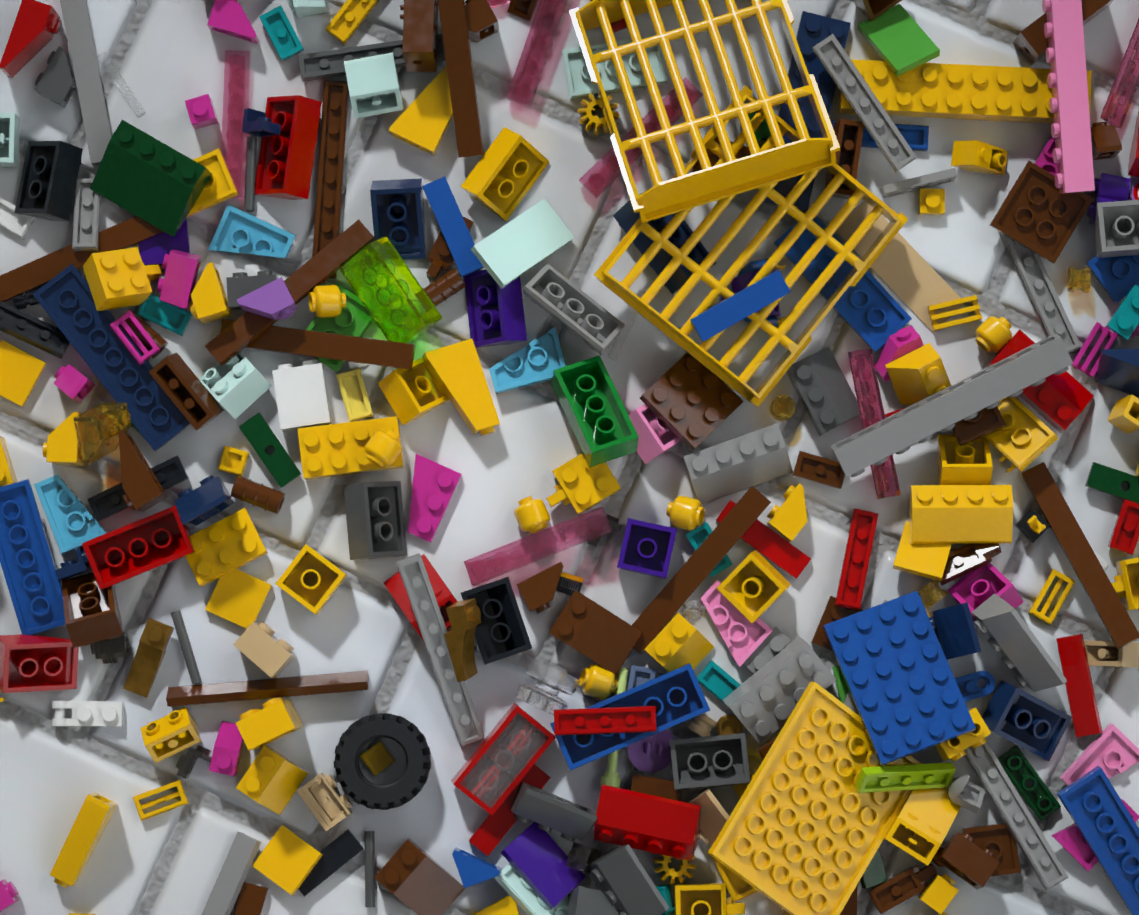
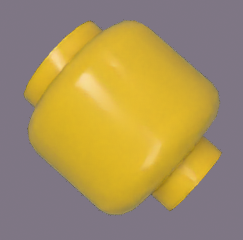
[308,285,346,318]
[975,316,1012,353]
[365,429,402,468]
[514,496,550,535]
[666,496,705,531]
[579,664,618,700]

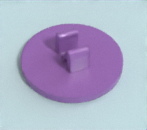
[627,729,675,773]

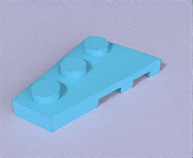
[208,204,297,258]
[489,327,566,394]
[34,475,107,554]

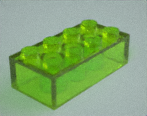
[339,236,443,344]

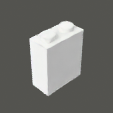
[272,360,332,431]

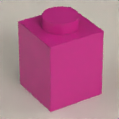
[185,94,219,130]

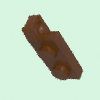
[426,217,474,280]
[940,543,1001,586]
[868,864,937,914]

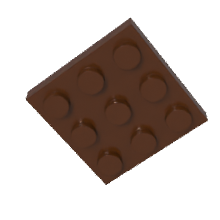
[989,161,1093,264]
[640,352,743,452]

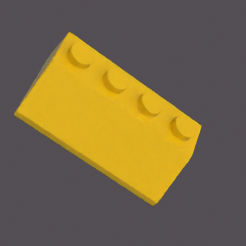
[909,485,1013,544]

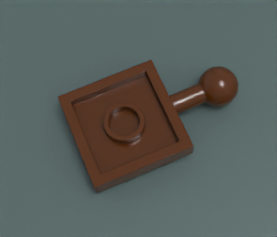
[932,823,1021,876]

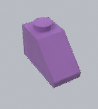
[237,277,298,320]

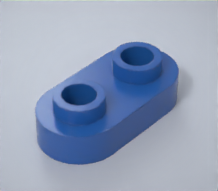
[955,671,995,702]

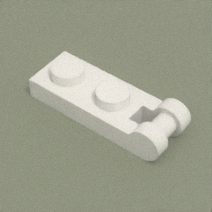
[52,701,124,727]

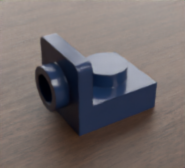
[242,108,281,138]
[55,546,91,580]

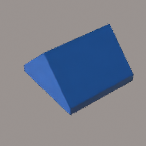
[452,847,501,888]

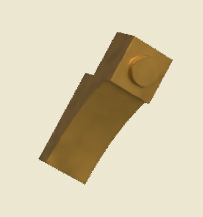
[444,598,481,682]
[123,618,174,698]

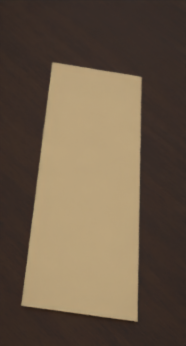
[836,201,965,333]

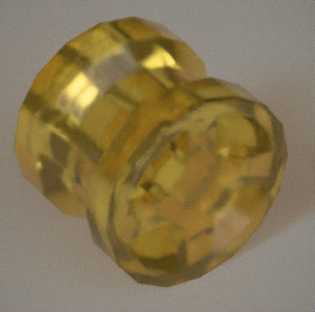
[1067,267,1091,293]
[769,395,796,422]
[917,579,948,608]

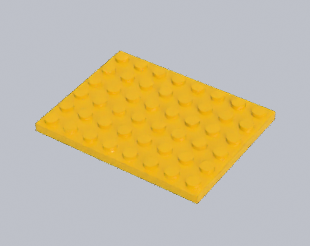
[708,682,921,915]

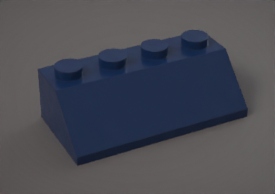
[613,190,716,295]

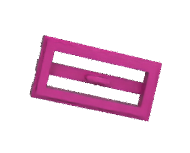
[110,311,160,366]
[1071,322,1118,378]

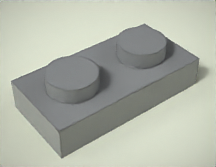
[743,627,792,674]

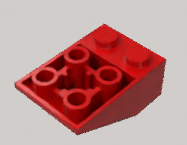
[383,554,457,640]

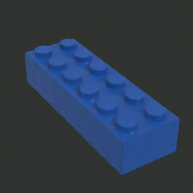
[550,664,710,771]

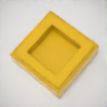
[218,446,249,477]
[360,741,395,776]

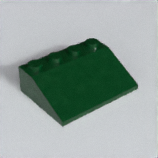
[90,120,212,238]

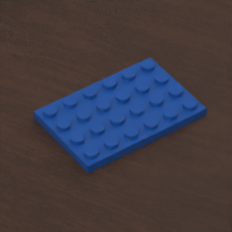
[823,591,976,766]

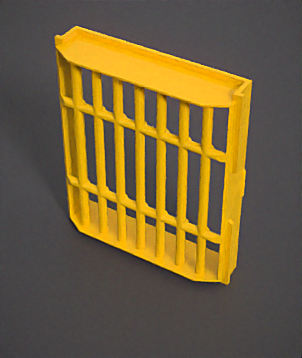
[569,0,840,223]
[594,85,908,407]

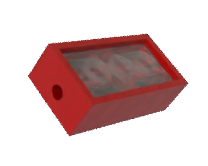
[451,703,556,815]

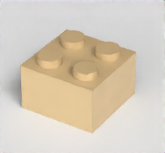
[233,622,296,678]

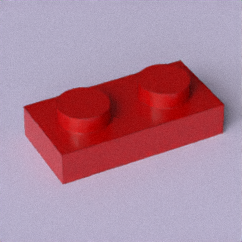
[1108,499,1139,555]

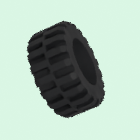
[334,713,431,810]

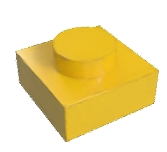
[919,189,945,215]

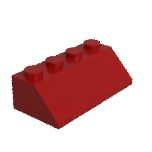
[255,95,322,200]
[986,329,1094,433]
[82,505,195,590]
[594,784,701,861]

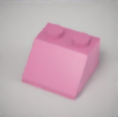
[628,404,682,464]

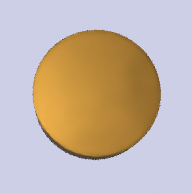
[716,715,742,735]

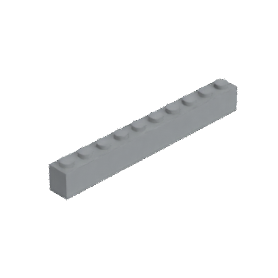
[830,333,1073,477]

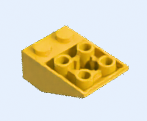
[884,788,961,866]

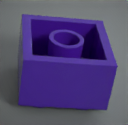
[617,518,677,579]

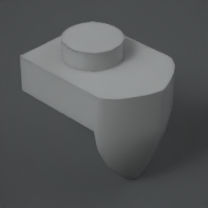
[948,775,985,813]

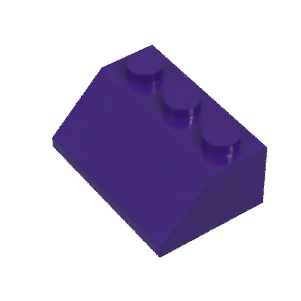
[464,269,527,348]

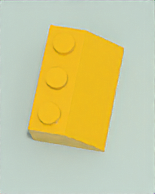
[460,127,550,221]

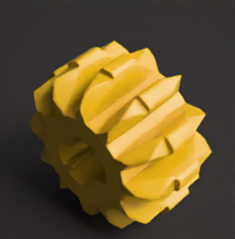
[578,93,620,135]
[654,854,696,885]

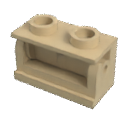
[297,772,352,832]

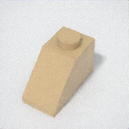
[1084,640,1139,668]

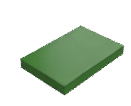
[858,4,940,76]
[306,284,379,373]

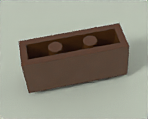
[824,118,864,199]
[149,353,224,431]

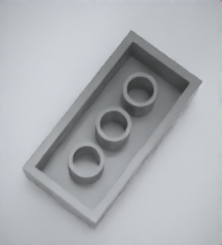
[722,636,837,744]

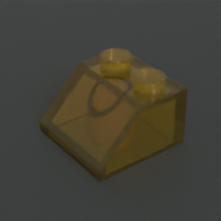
[73,402,131,466]

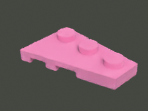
[700,580,773,667]
[1059,723,1139,786]

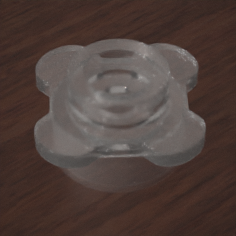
[681,600,707,620]

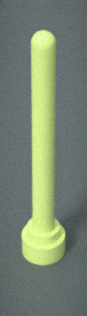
[600,667,628,788]

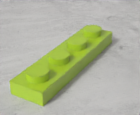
[855,762,956,793]

